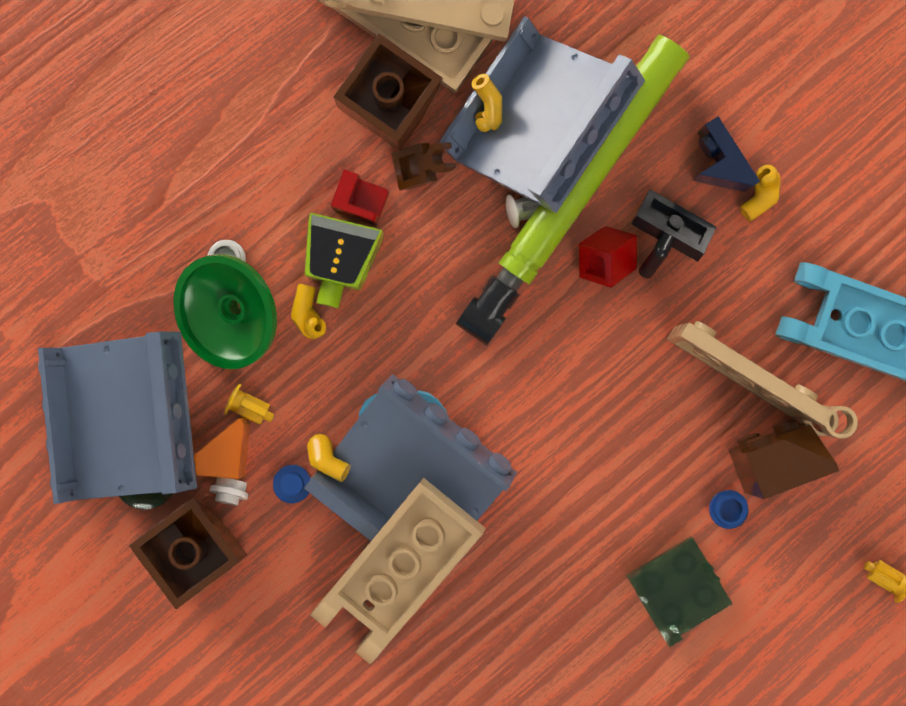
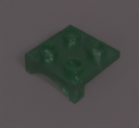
[625,536,733,647]

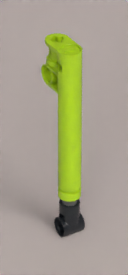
[456,34,690,346]

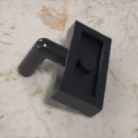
[631,189,716,279]

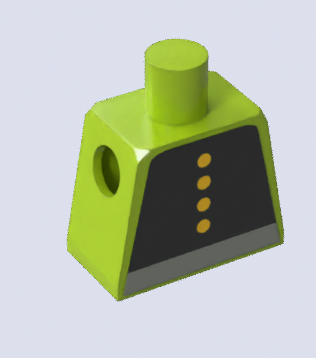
[305,212,384,309]

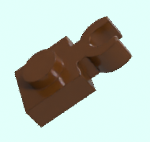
[391,142,456,191]

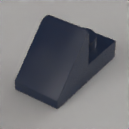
[693,116,760,192]

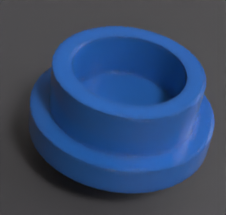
[273,465,311,504]
[709,490,748,529]

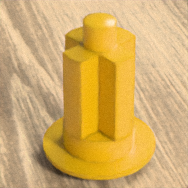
[224,384,274,425]
[864,560,906,603]

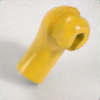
[472,74,502,133]
[739,165,781,222]
[291,284,326,339]
[307,433,351,482]

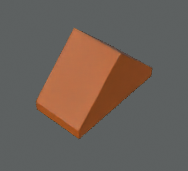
[194,417,250,479]

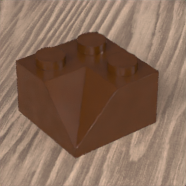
[333,33,443,150]
[728,419,839,499]
[129,497,248,609]

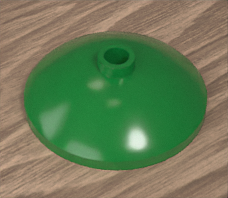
[173,254,277,369]

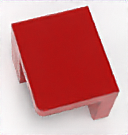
[331,169,389,226]
[579,226,637,288]

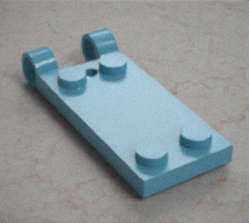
[775,262,906,381]

